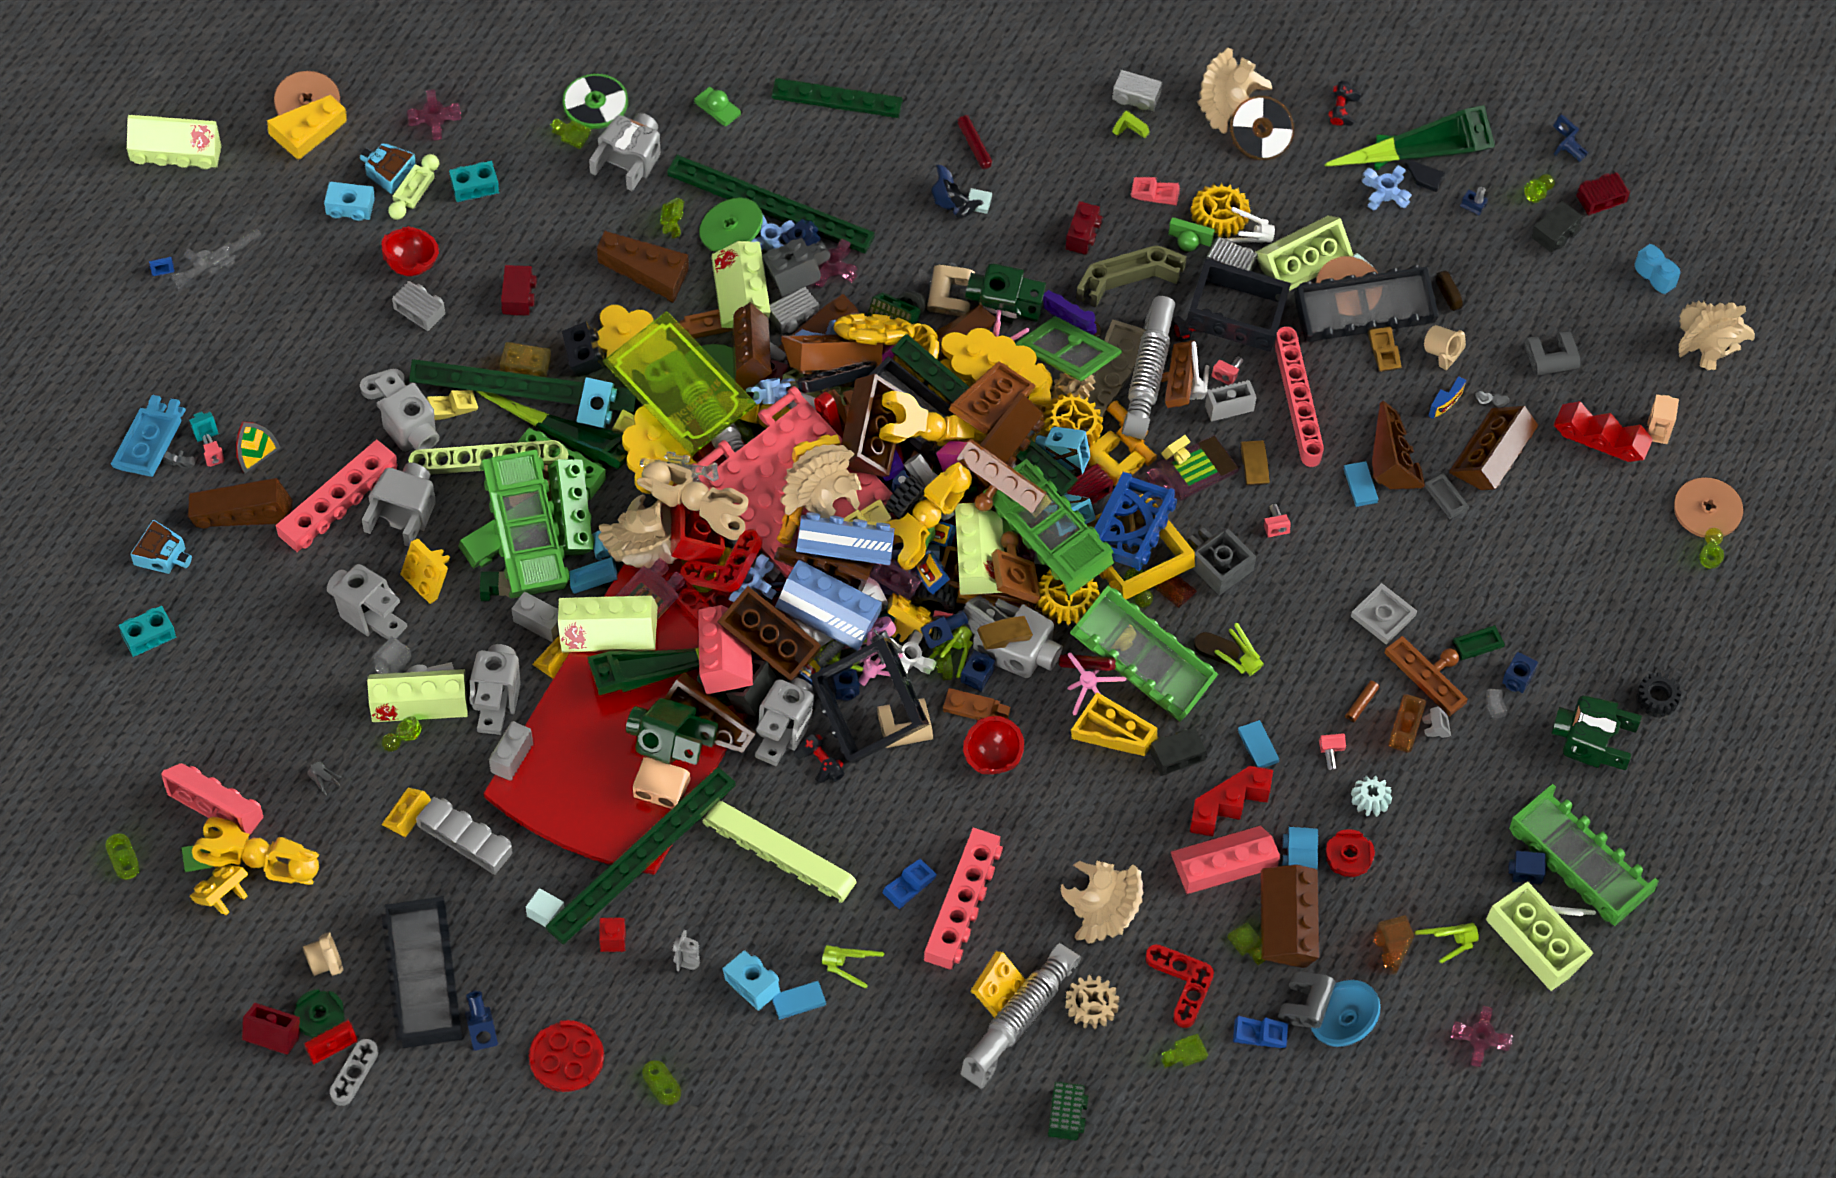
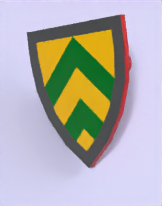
[236,421,281,474]

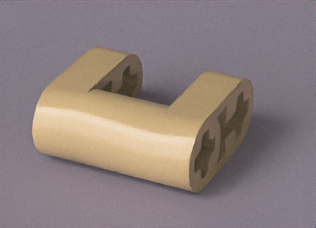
[927,265,975,316]
[877,698,933,748]

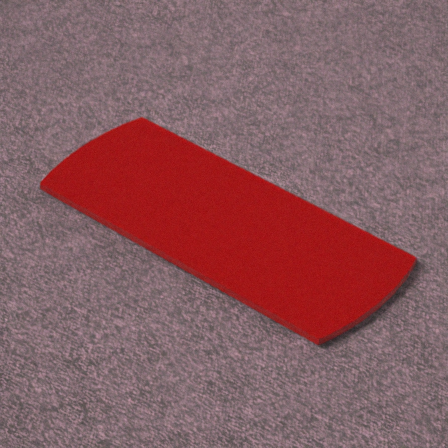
[483,451,787,875]

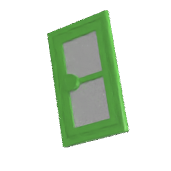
[1015,316,1122,381]

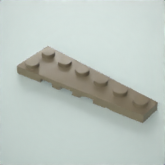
[1083,319,1147,432]

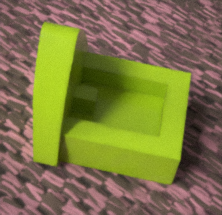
[1112,110,1150,138]

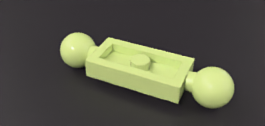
[388,154,439,219]

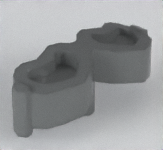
[1475,389,1510,408]
[162,450,197,468]

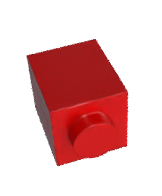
[599,918,626,952]

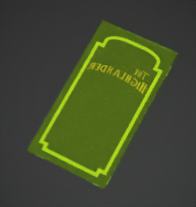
[603,311,757,456]

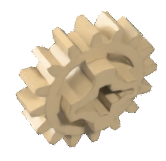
[1050,366,1096,400]
[1065,975,1119,1029]

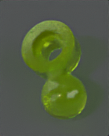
[1524,174,1555,203]
[1699,528,1724,569]
[1124,568,1153,608]
[381,716,422,752]

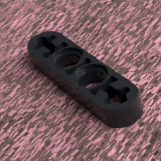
[798,361,877,393]

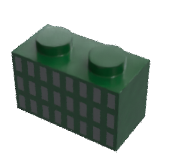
[867,292,921,324]
[1048,1082,1089,1141]

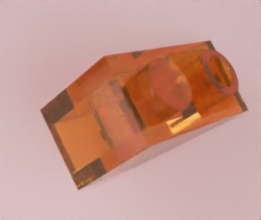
[1374,915,1414,974]

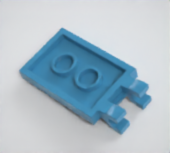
[111,395,186,477]

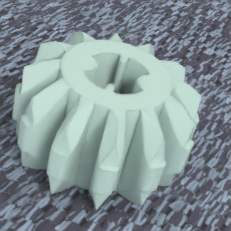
[1351,775,1392,817]

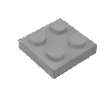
[1351,583,1417,645]

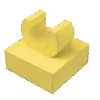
[1161,435,1191,465]

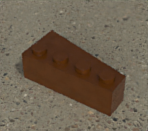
[597,231,689,303]
[188,478,293,528]

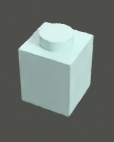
[526,888,565,927]

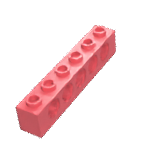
[276,439,398,552]
[924,828,1003,970]

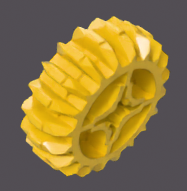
[1191,183,1250,238]
[1043,392,1103,448]
[1037,569,1099,626]

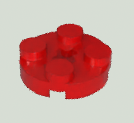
[1325,829,1375,877]

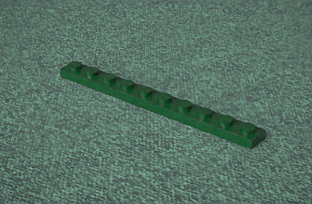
[667,155,875,254]
[891,333,1078,496]
[409,359,637,412]
[545,767,735,945]

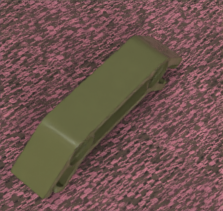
[1076,246,1187,307]

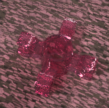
[407,90,461,140]
[814,239,857,288]
[1451,1006,1513,1067]

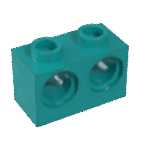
[449,161,499,202]
[118,606,176,657]

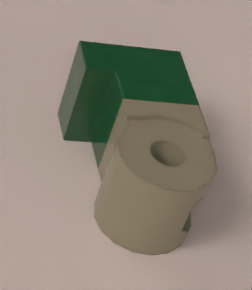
[480,571,518,601]

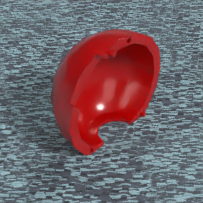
[382,226,439,276]
[963,716,1024,774]

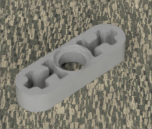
[330,1039,378,1106]

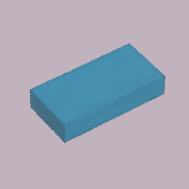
[1343,461,1378,507]
[569,557,617,594]
[1238,720,1279,768]
[772,981,826,1020]

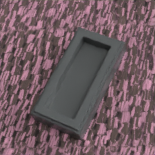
[1425,473,1469,519]

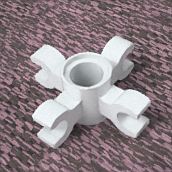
[890,630,937,674]

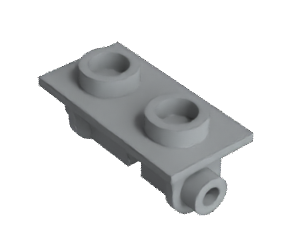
[673,930,700,971]

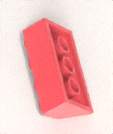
[698,605,753,694]
[161,763,263,836]
[1170,826,1280,894]

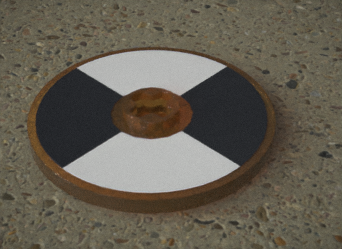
[1230,96,1294,160]

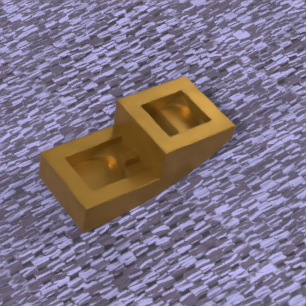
[1368,327,1402,372]
[1241,440,1270,485]
[977,616,1033,650]

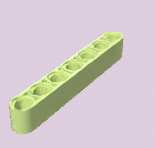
[408,440,569,474]
[703,801,856,903]

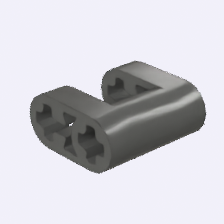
[1524,331,1580,376]
[1278,972,1336,1028]

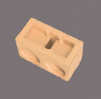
[1646,394,1679,444]

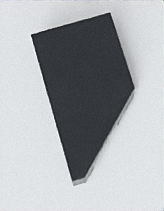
[1405,159,1445,192]

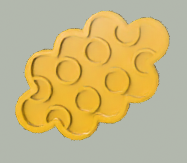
[597,305,678,384]
[941,328,1047,393]
[622,405,696,494]

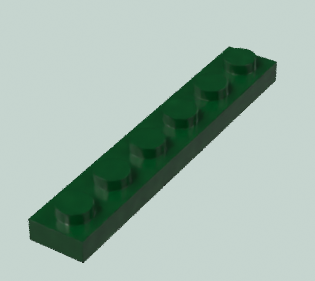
[772,78,903,118]

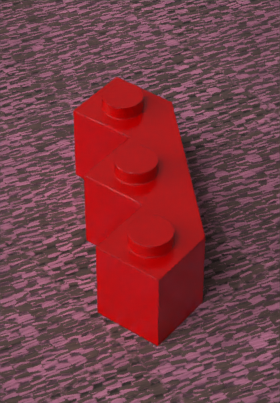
[1554,401,1653,462]
[1190,766,1273,836]

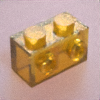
[500,342,551,377]

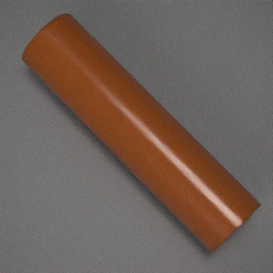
[1345,681,1379,722]

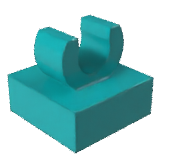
[189,411,219,442]

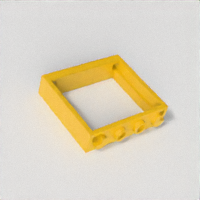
[1075,494,1195,599]

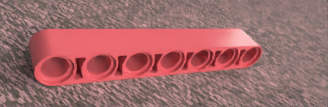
[1275,327,1324,467]

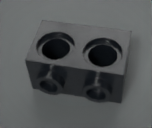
[562,321,604,377]

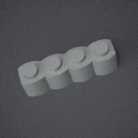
[416,797,512,875]

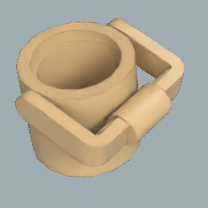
[1424,325,1466,370]
[303,932,343,976]

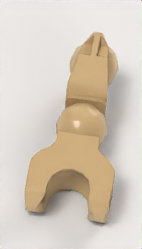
[637,460,748,540]

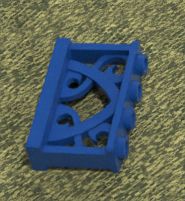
[1094,472,1177,571]

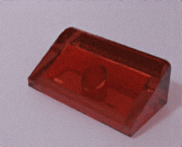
[1153,575,1197,608]

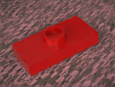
[304,1020,358,1065]

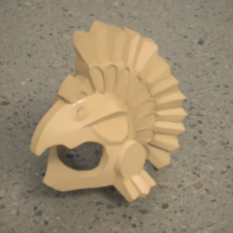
[1198,48,1272,134]
[1678,301,1755,370]
[780,444,862,519]
[598,494,678,571]
[1061,861,1144,944]

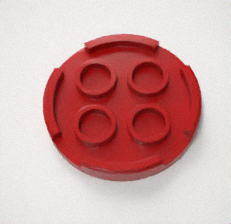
[529,1020,604,1092]

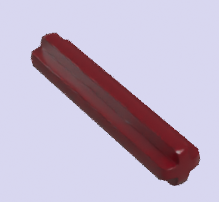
[958,115,992,169]
[1059,654,1116,671]

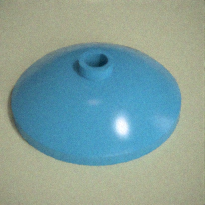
[1311,980,1380,1047]

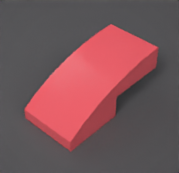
[1131,177,1180,206]

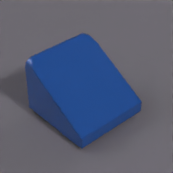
[149,257,174,276]

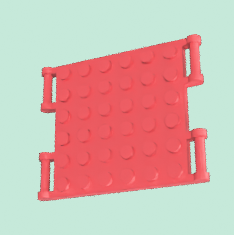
[688,386,897,579]

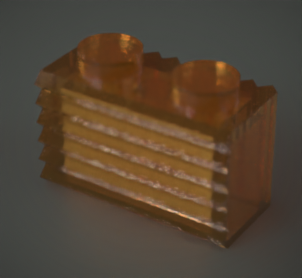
[1388,694,1426,753]

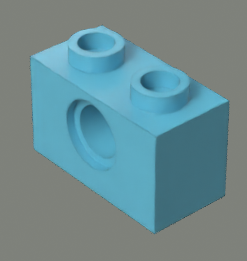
[324,182,375,221]
[576,377,617,428]
[723,950,780,1011]

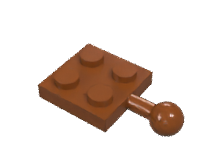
[991,531,1041,604]

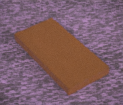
[949,361,1036,435]

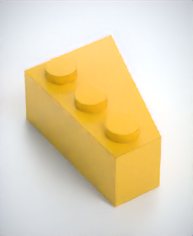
[267,95,347,160]
[1071,692,1158,756]

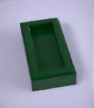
[1452,625,1505,661]

